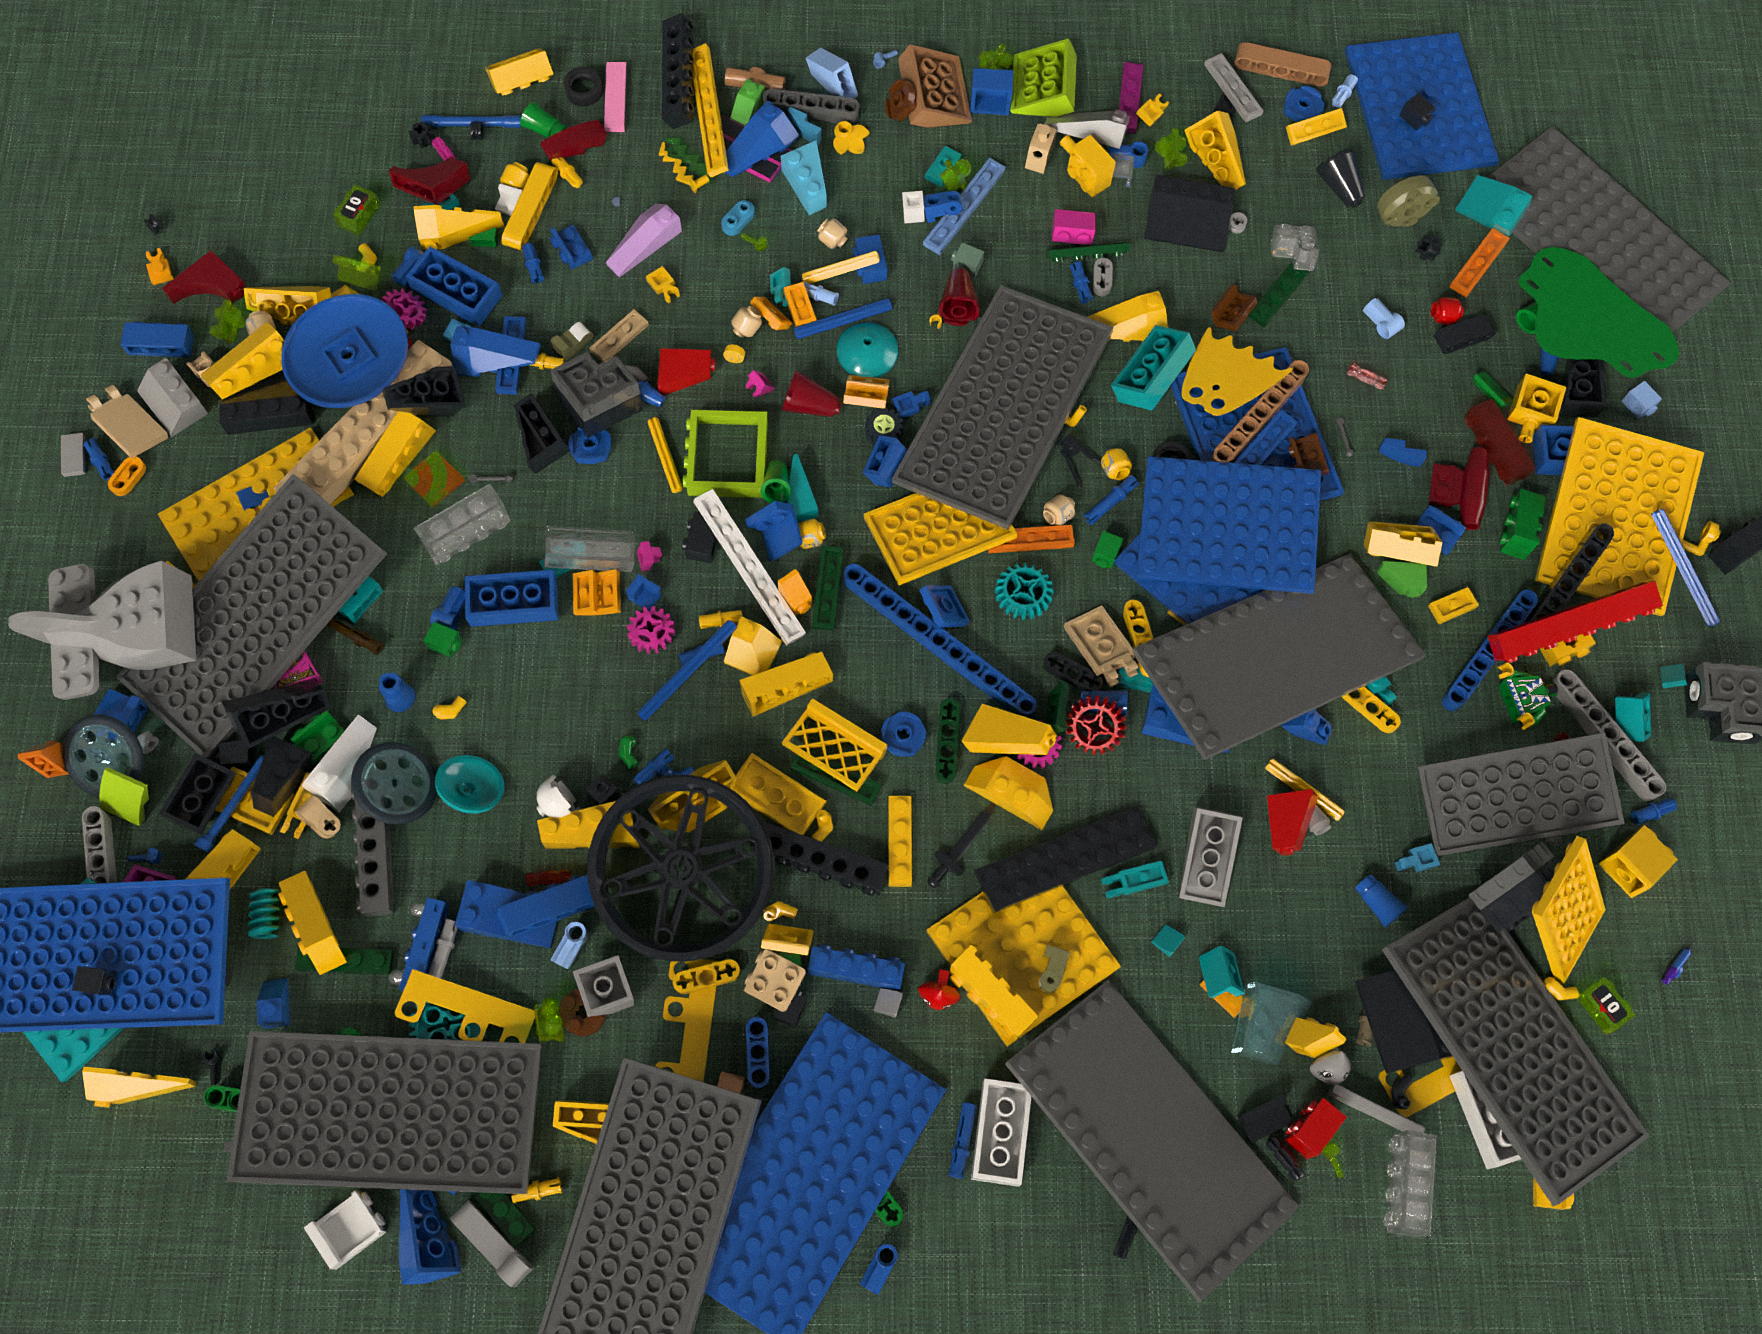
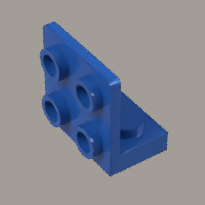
[745,501,803,561]
[88,689,149,746]

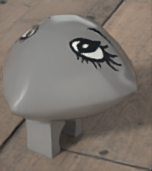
[1310,1047,1351,1085]

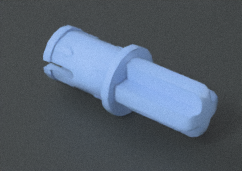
[1332,74,1358,108]
[804,282,839,306]

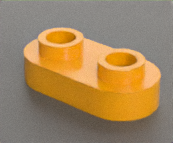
[108,457,146,496]

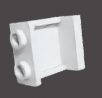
[304,1190,387,1270]

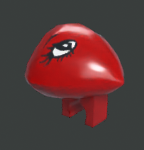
[917,969,961,1010]

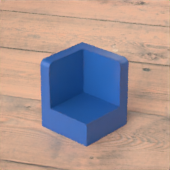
[626,574,662,611]

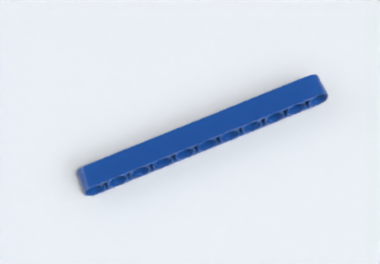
[844,564,1037,719]

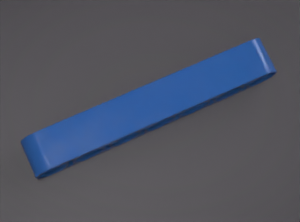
[1442,590,1538,711]

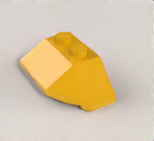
[964,756,1053,830]
[648,760,737,833]

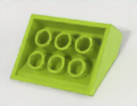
[1010,38,1077,117]

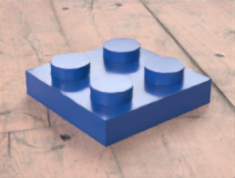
[919,585,970,627]

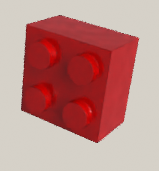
[1284,1098,1347,1159]

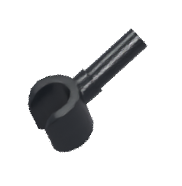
[203,1050,221,1085]

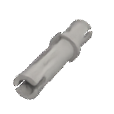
[428,919,458,979]

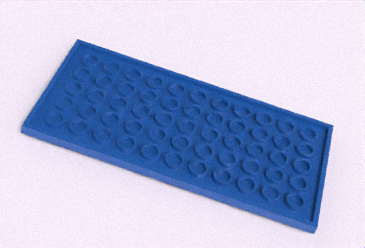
[0,878,230,1033]
[705,1012,946,1334]

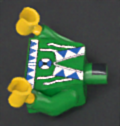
[1497,662,1558,730]

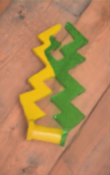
[659,138,712,193]

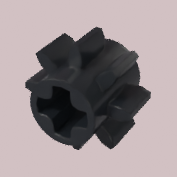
[408,122,435,148]
[1415,235,1443,261]

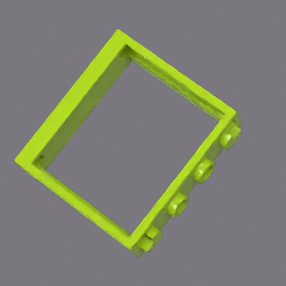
[683,410,768,498]

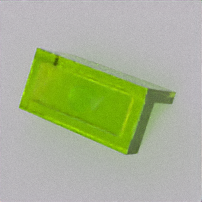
[333,255,381,290]

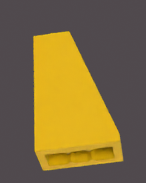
[962,704,1057,755]

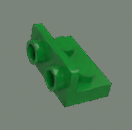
[291,711,344,765]

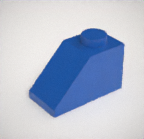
[257,978,290,1029]

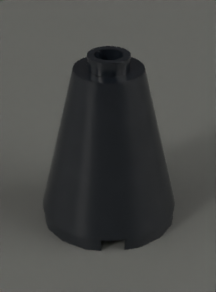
[1316,149,1365,208]

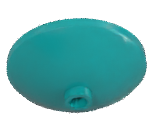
[837,322,898,378]
[435,755,505,813]

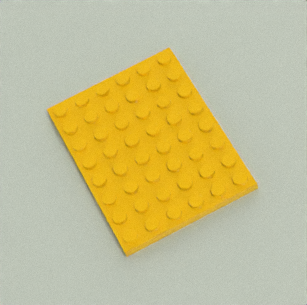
[1535,417,1704,616]

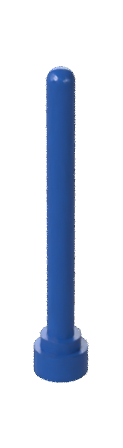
[194,755,264,853]

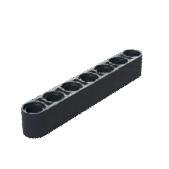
[1523,523,1614,623]

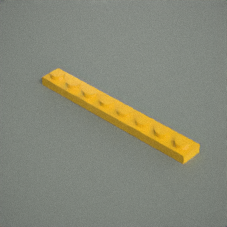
[693,43,729,177]

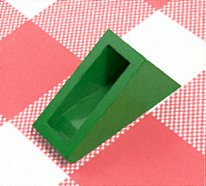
[469,227,498,247]

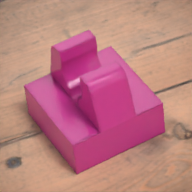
[746,370,775,398]
[637,541,662,571]

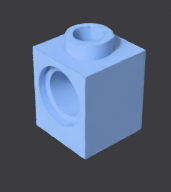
[1622,381,1662,419]

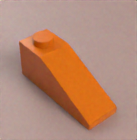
[18,741,68,778]

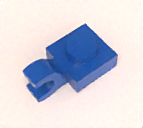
[892,391,931,419]

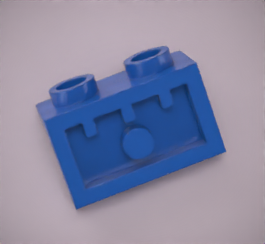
[549,225,593,270]
[1416,505,1466,555]

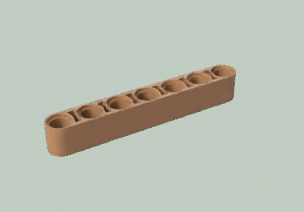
[1210,360,1309,463]

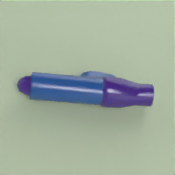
[1661,947,1691,985]

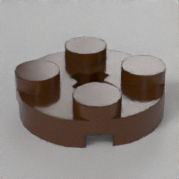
[885,79,917,122]
[559,989,607,1037]

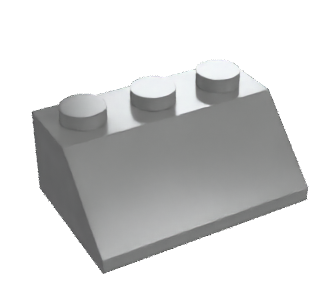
[137,358,208,437]

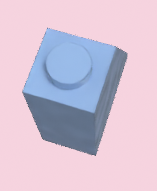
[806,47,858,98]

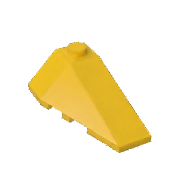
[244,286,331,326]

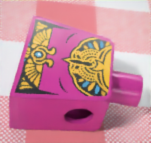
[275,650,323,689]

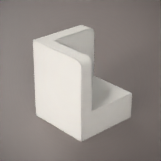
[495,184,522,216]
[902,191,924,223]

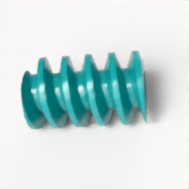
[248,888,280,939]

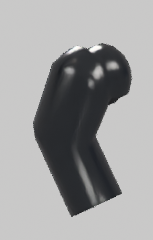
[1391,1073,1414,1110]

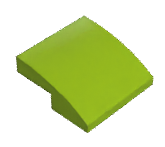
[99,767,149,826]

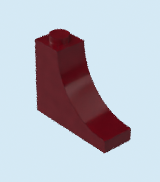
[389,157,470,205]
[162,250,246,304]

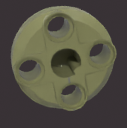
[1377,176,1440,227]

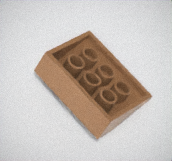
[898,44,972,128]

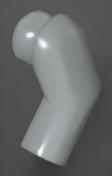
[624,365,650,383]

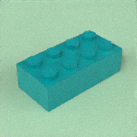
[1111,325,1196,411]

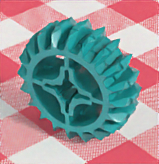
[995,562,1054,621]

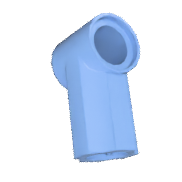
[1363,298,1405,339]
[551,922,589,970]

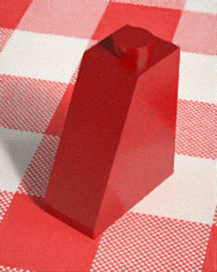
[658,348,715,396]
[1267,789,1318,856]

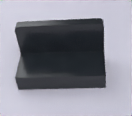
[1237,1094,1292,1143]

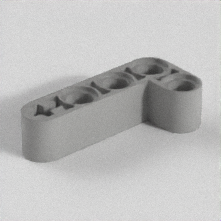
[450,1200,534,1288]

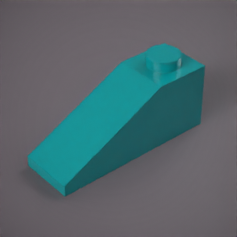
[787,454,818,523]

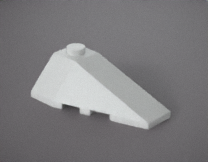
[302,715,377,813]

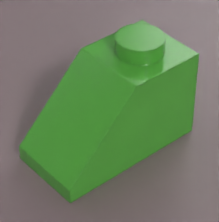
[730,79,765,126]
[1377,561,1427,598]

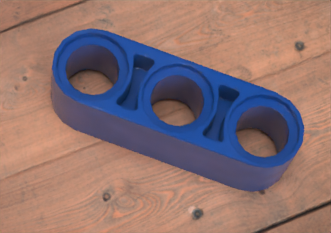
[746,1017,770,1090]

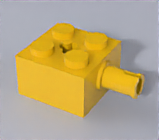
[1060,135,1116,197]
[1507,374,1566,443]

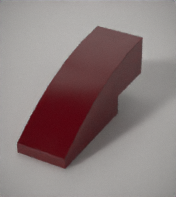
[540,120,607,160]

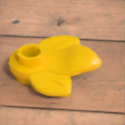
[833,121,870,155]

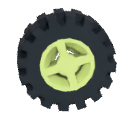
[865,407,903,445]

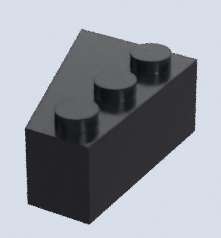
[514,393,570,474]
[1708,516,1762,575]
[251,736,313,817]

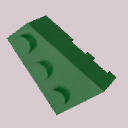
[1498,489,1546,560]

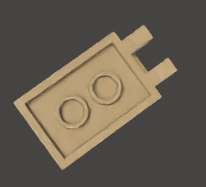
[86,385,168,459]
[1064,606,1138,687]

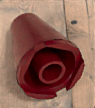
[938,268,980,326]
[782,371,842,417]

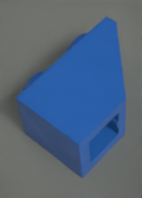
[1281,710,1332,745]

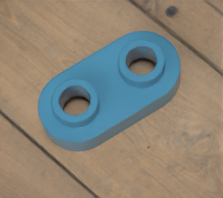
[721,200,755,236]

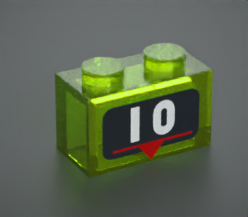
[333,184,380,236]
[1576,977,1636,1035]

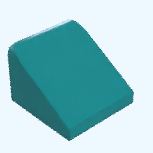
[1660,664,1687,688]
[1151,925,1186,957]

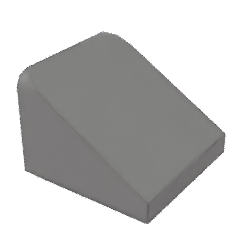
[874,988,903,1018]

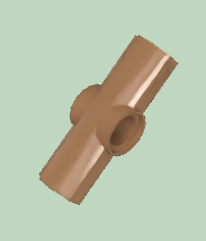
[725,67,786,91]

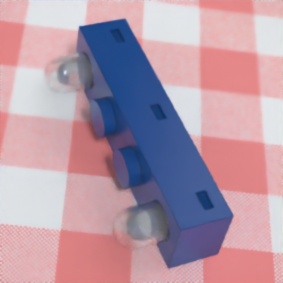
[388,898,450,992]

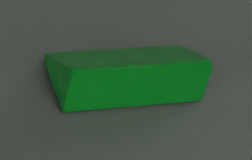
[1473,372,1513,410]

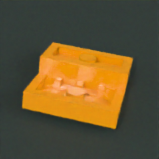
[843,375,890,408]
[573,569,621,615]

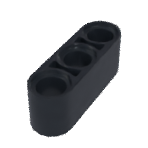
[1434,314,1497,354]

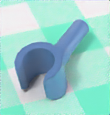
[873,50,898,69]

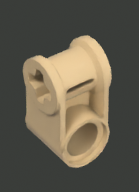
[186,351,214,387]
[295,795,341,839]

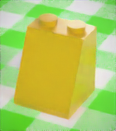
[1598,825,1678,898]

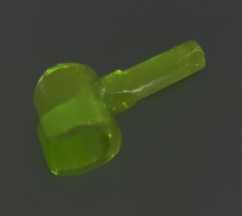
[741,233,768,252]
[1322,1142,1344,1179]

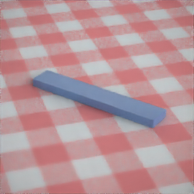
[923,157,1006,255]

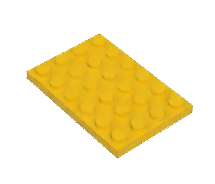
[864,493,1017,585]
[1532,836,1605,984]

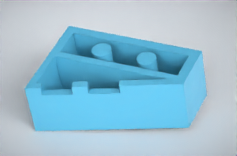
[781,140,827,215]

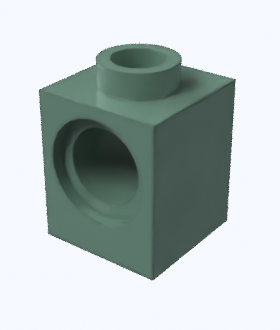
[951,243,984,278]

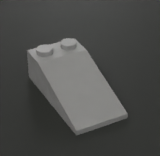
[1044,110,1130,149]
[1179,806,1243,907]

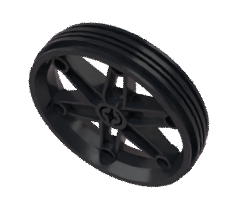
[587,775,774,962]

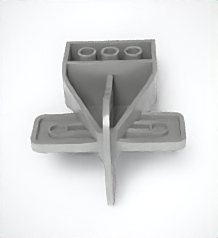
[8,561,197,700]

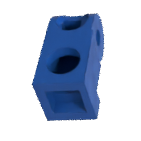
[923,191,962,223]

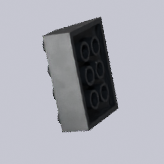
[1144,175,1235,252]
[219,370,313,435]
[1355,970,1453,1074]

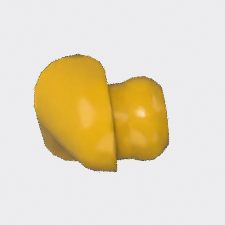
[358,243,377,272]
[433,696,467,719]
[811,810,833,842]
[763,901,798,921]
[1543,977,1579,1001]

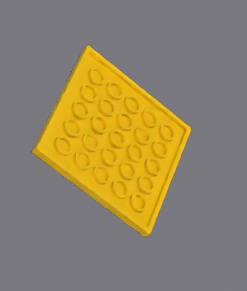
[926,886,1121,1047]

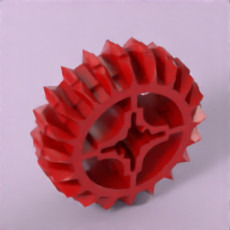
[1066,695,1127,755]

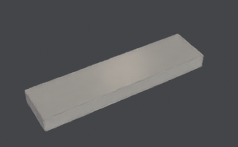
[1204,53,1263,123]
[1327,1084,1425,1138]

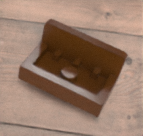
[1211,284,1257,332]
[1288,433,1330,476]

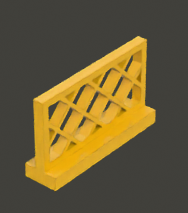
[782,698,887,792]

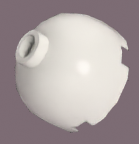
[536,775,580,818]

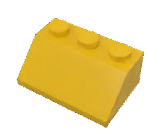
[485,48,553,96]

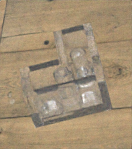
[1270,224,1320,271]

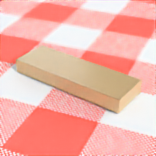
[589,309,649,363]

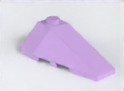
[606,203,682,278]

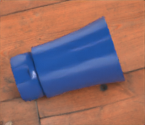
[379,672,415,712]
[1081,689,1128,717]
[1355,874,1409,928]

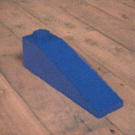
[725,101,799,177]
[399,1189,461,1285]

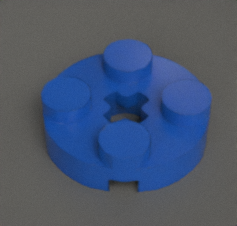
[1283,86,1324,122]
[568,427,612,464]
[881,712,926,757]

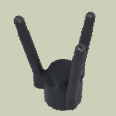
[1060,434,1101,487]

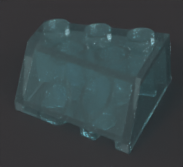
[1232,982,1313,1066]

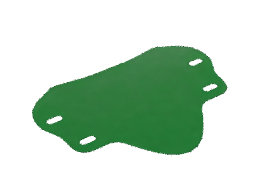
[1518,247,1679,378]

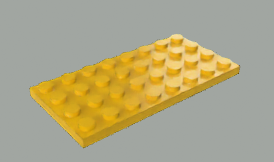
[158,427,354,581]

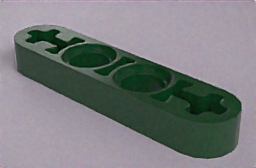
[935,698,960,784]

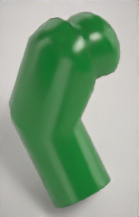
[618,735,638,769]

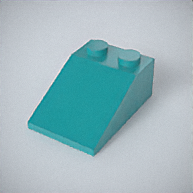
[1455,175,1532,237]

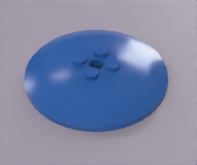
[281,294,408,408]

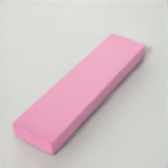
[604,62,627,132]

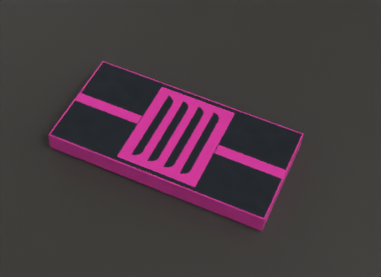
[703,116,791,183]

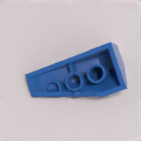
[451,326,541,377]

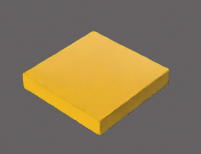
[761,923,814,955]

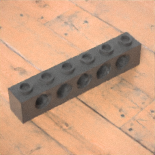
[351,775,394,918]

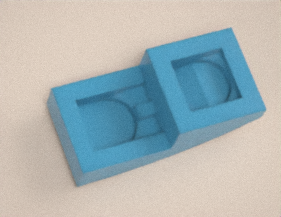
[788,107,821,146]

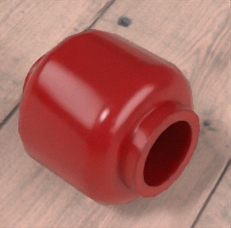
[1430,297,1464,325]

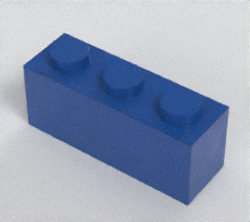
[120,321,195,358]

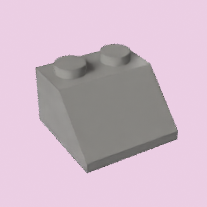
[573,956,634,1017]

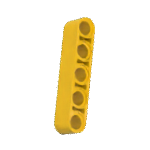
[502,162,558,251]

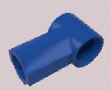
[1108,141,1148,168]
[392,246,424,288]
[430,586,465,630]
[859,1244,898,1295]

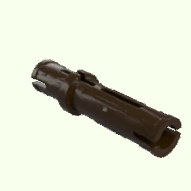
[326,615,384,655]

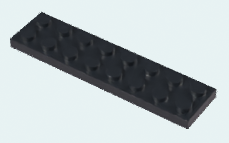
[974,806,1157,914]

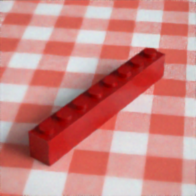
[1488,581,1663,663]

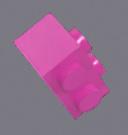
[1052,209,1095,245]

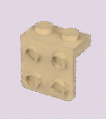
[744,949,806,1012]

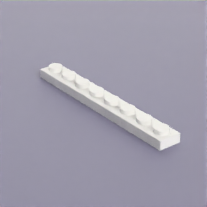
[693,489,806,646]

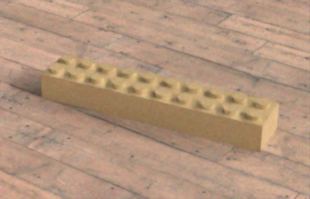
[274,339,452,504]

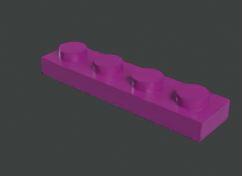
[1118,62,1143,134]

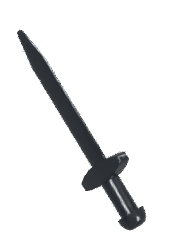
[927,803,996,888]

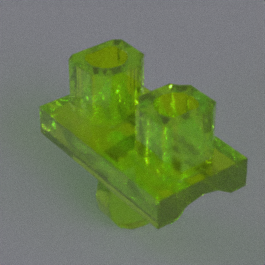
[978,43,1013,70]
[1155,128,1187,170]
[940,159,972,191]
[210,300,246,344]
[534,998,564,1042]

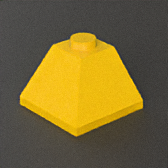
[724,616,782,675]

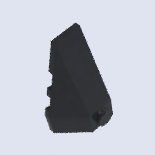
[382,366,465,416]

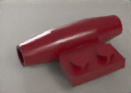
[1428,447,1490,531]

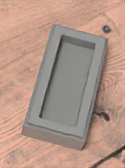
[61,433,86,477]

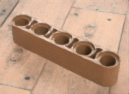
[1235,42,1331,87]

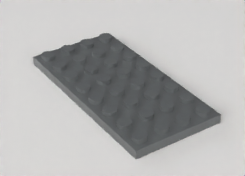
[1417,733,1625,856]

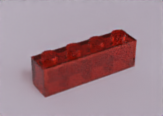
[1464,399,1535,486]

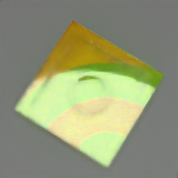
[403,451,465,508]

